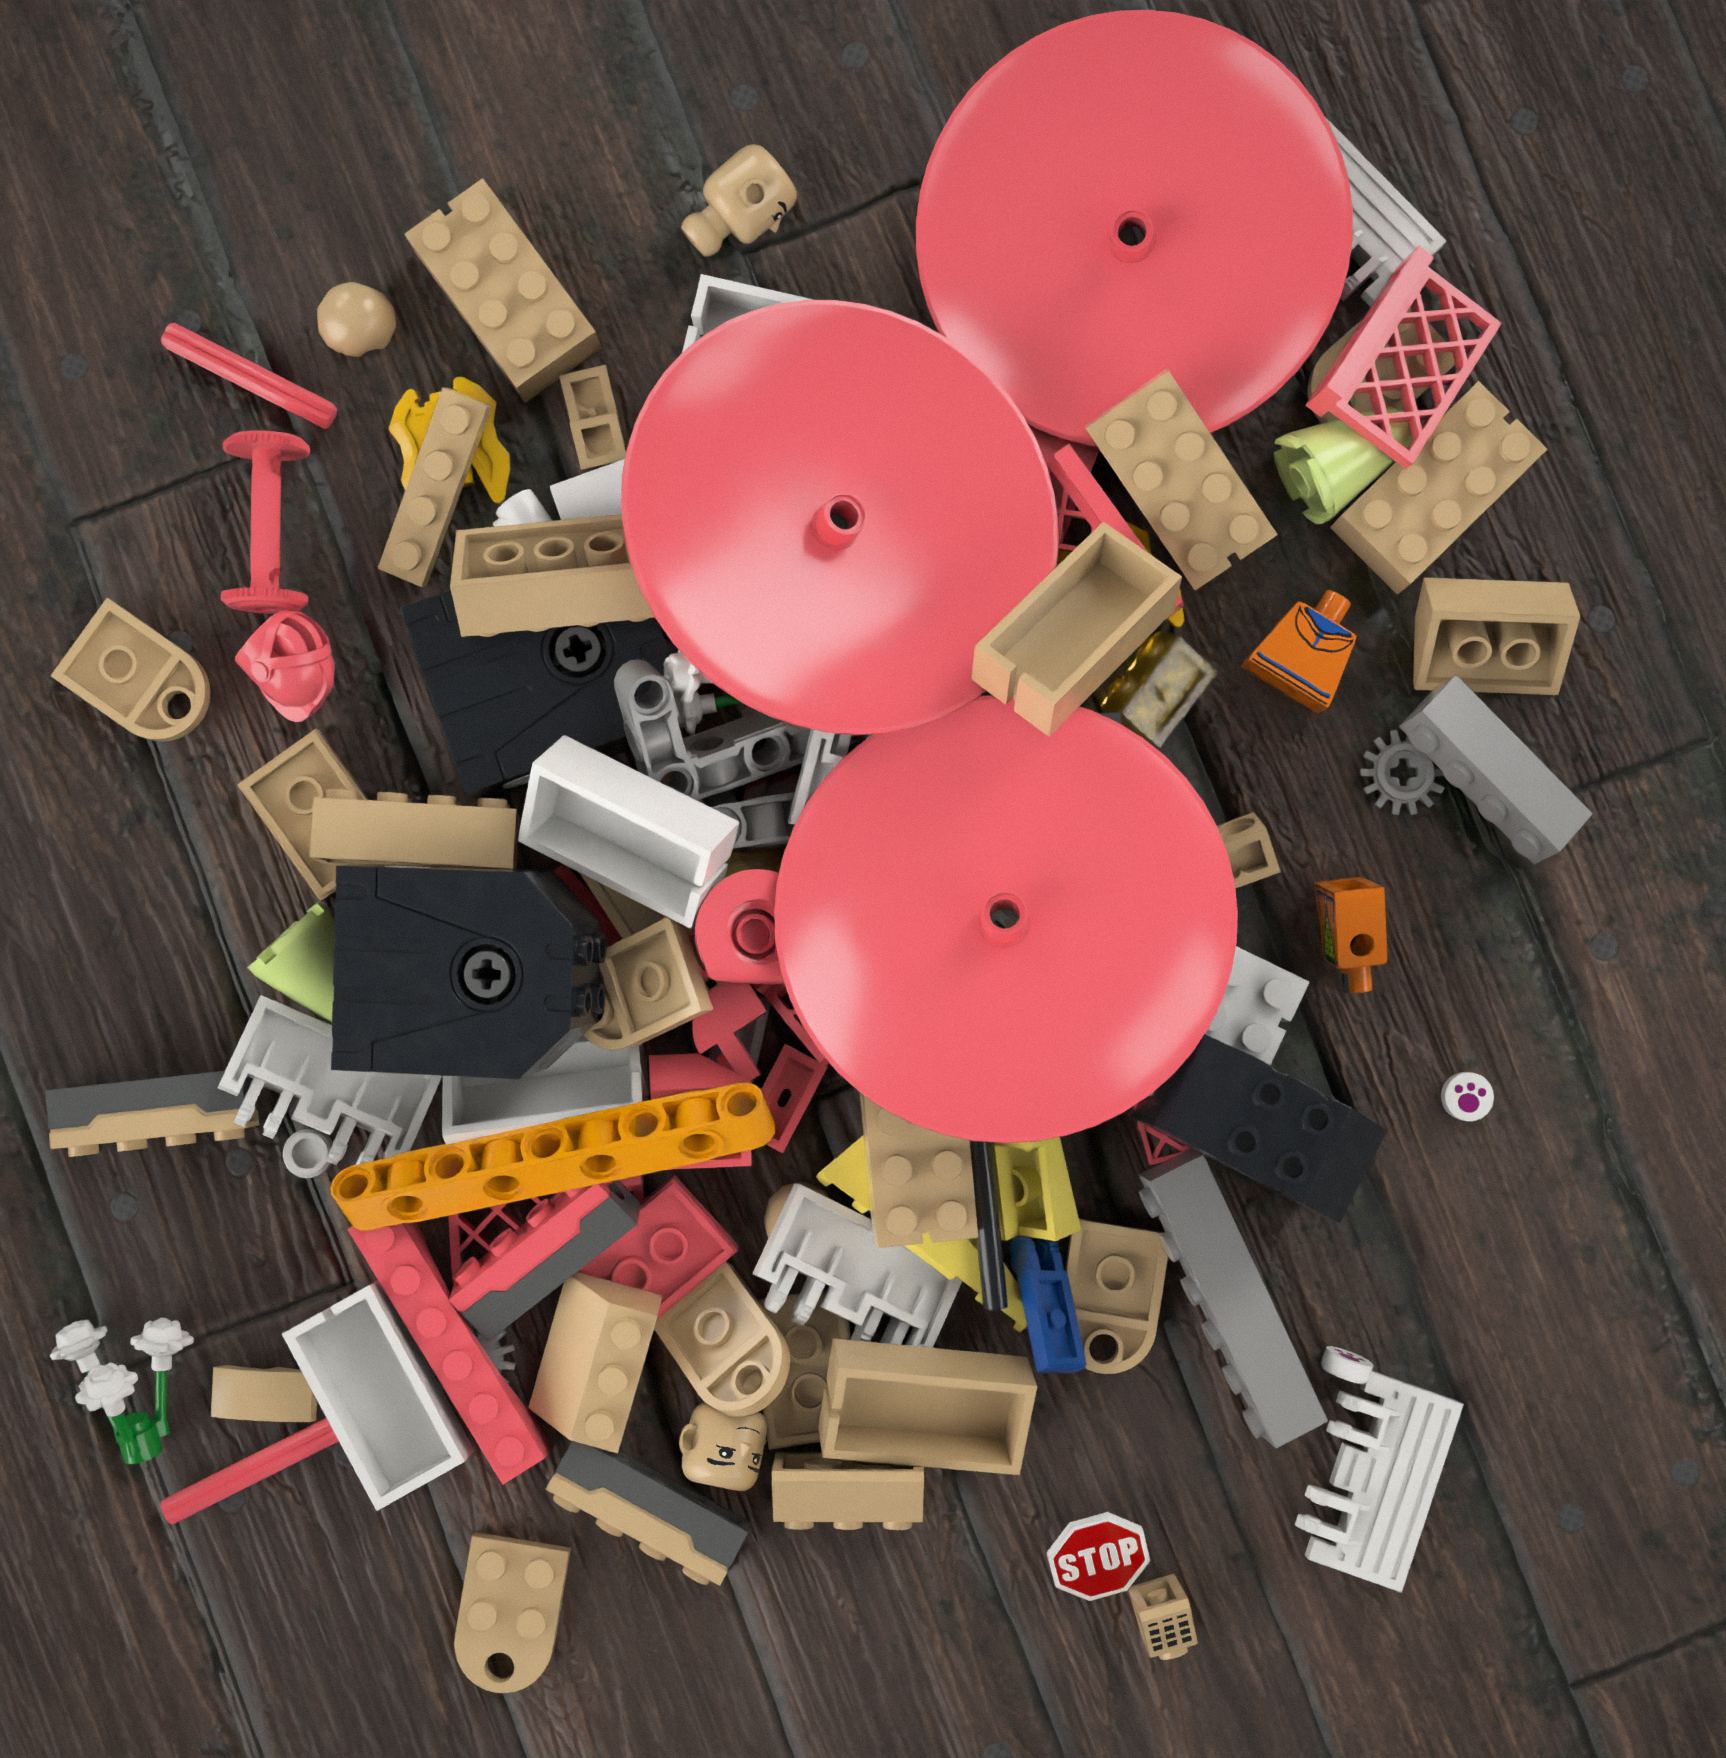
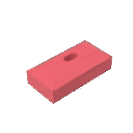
[761,1044,828,1153]

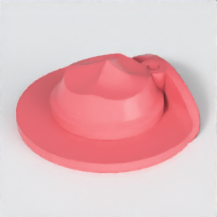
[695,869,785,984]

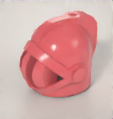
[234,608,335,722]

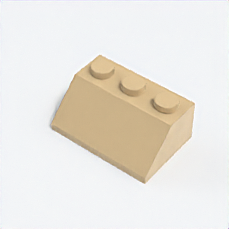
[1413,578,1580,695]
[528,1272,663,1453]
[772,1452,924,1530]

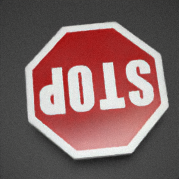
[1047,1512,1150,1601]

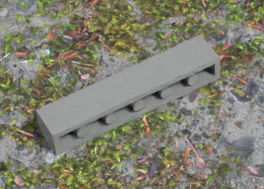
[1139,1149,1328,1448]

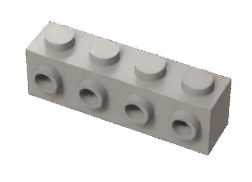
[1399,675,1593,864]

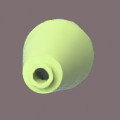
[1274,405,1412,524]
[247,901,335,1025]

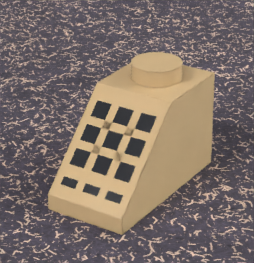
[1128,1574,1198,1660]

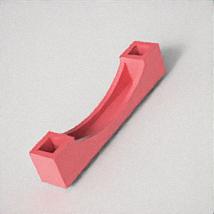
[347,1222,553,1485]

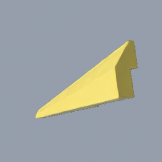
[815,1136,1027,1332]
[991,1137,1081,1241]

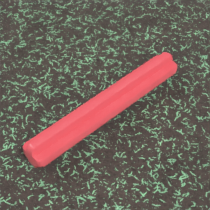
[161,323,338,429]
[160,1418,339,1524]

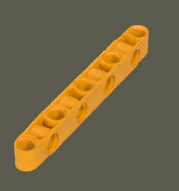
[330,1082,776,1231]

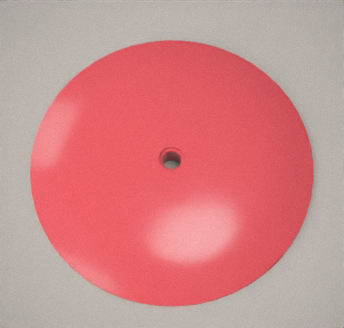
[916,10,1353,447]
[621,300,1058,735]
[774,695,1238,1143]

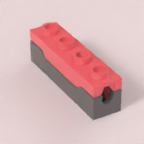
[448,1180,641,1341]

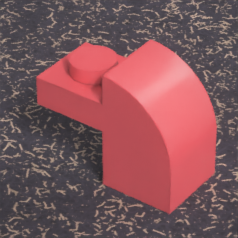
[692,981,768,1080]

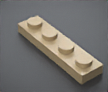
[378,387,492,587]

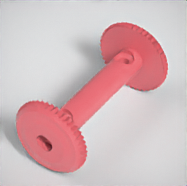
[221,430,310,614]

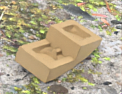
[559,365,626,470]
[211,1365,317,1422]

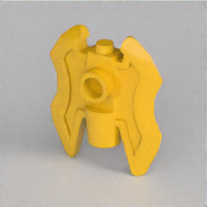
[388,377,510,504]

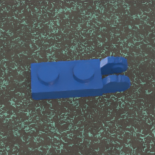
[1009,1236,1087,1373]

